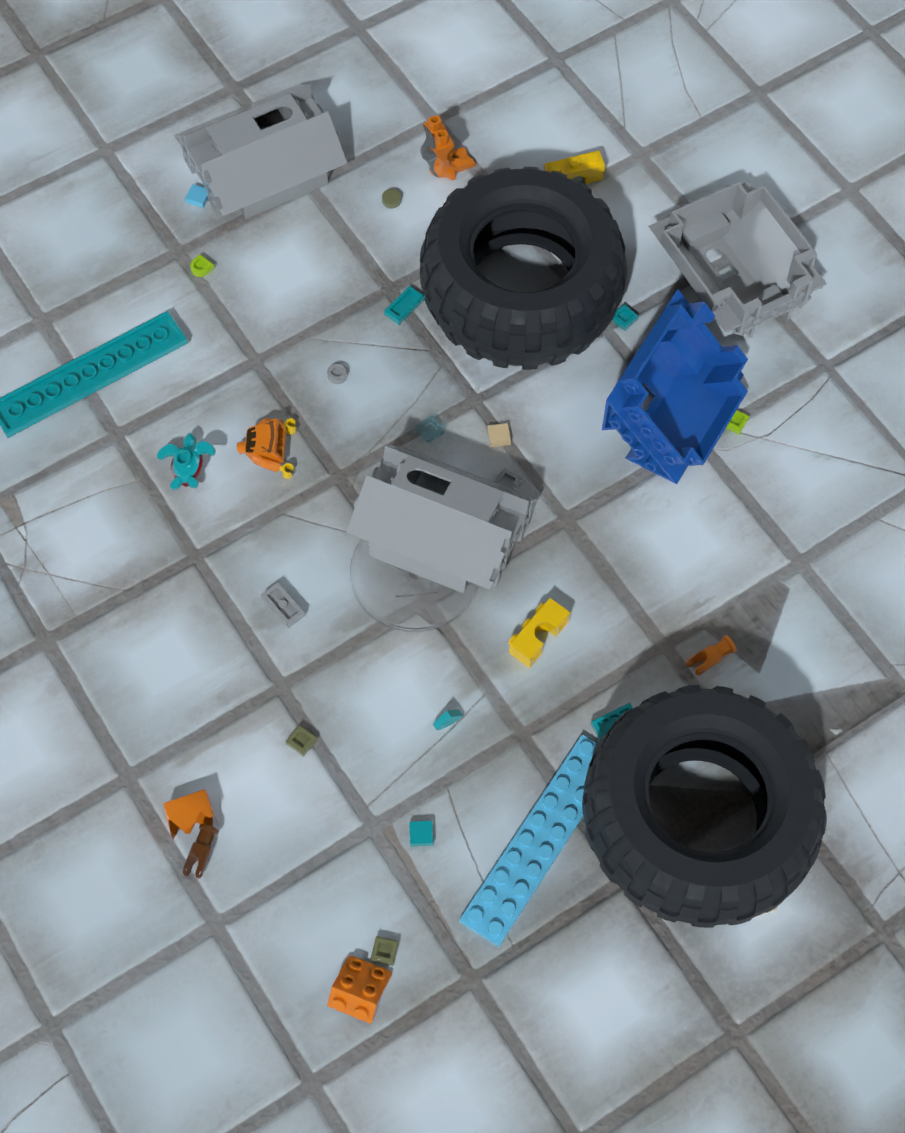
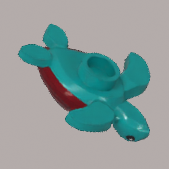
[157,433,216,490]

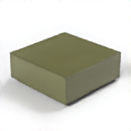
[286,725,318,757]
[370,936,399,966]

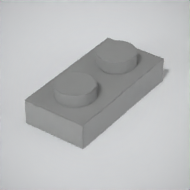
[261,582,305,628]

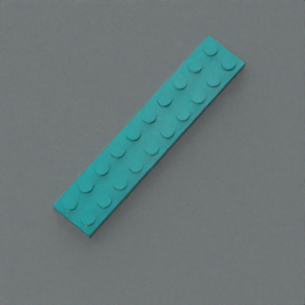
[0,311,188,438]

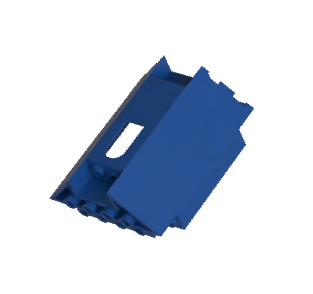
[602,289,748,484]

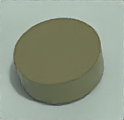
[382,189,401,209]

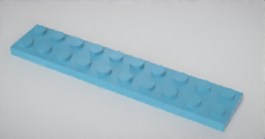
[459,735,597,947]

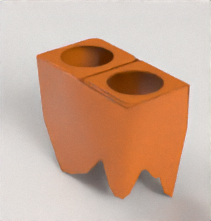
[163,789,219,841]

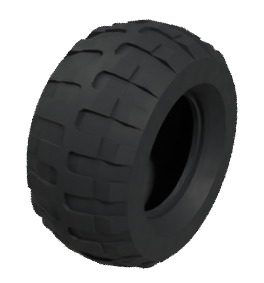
[420,167,628,370]
[582,685,827,928]

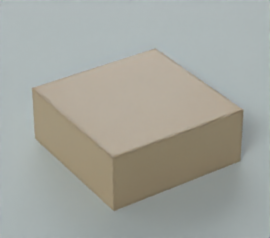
[487,423,511,447]

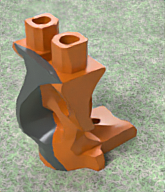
[420,115,476,180]

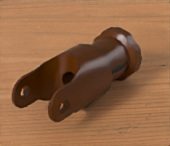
[183,824,219,879]

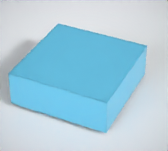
[185,184,208,208]

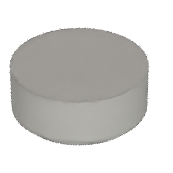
[327,363,348,384]

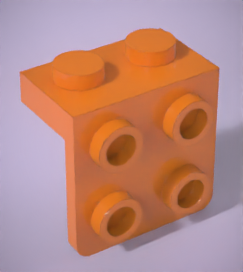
[327,956,392,1024]

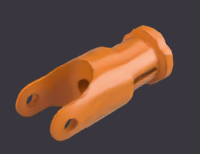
[686,635,737,675]

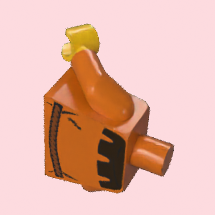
[237,418,296,479]

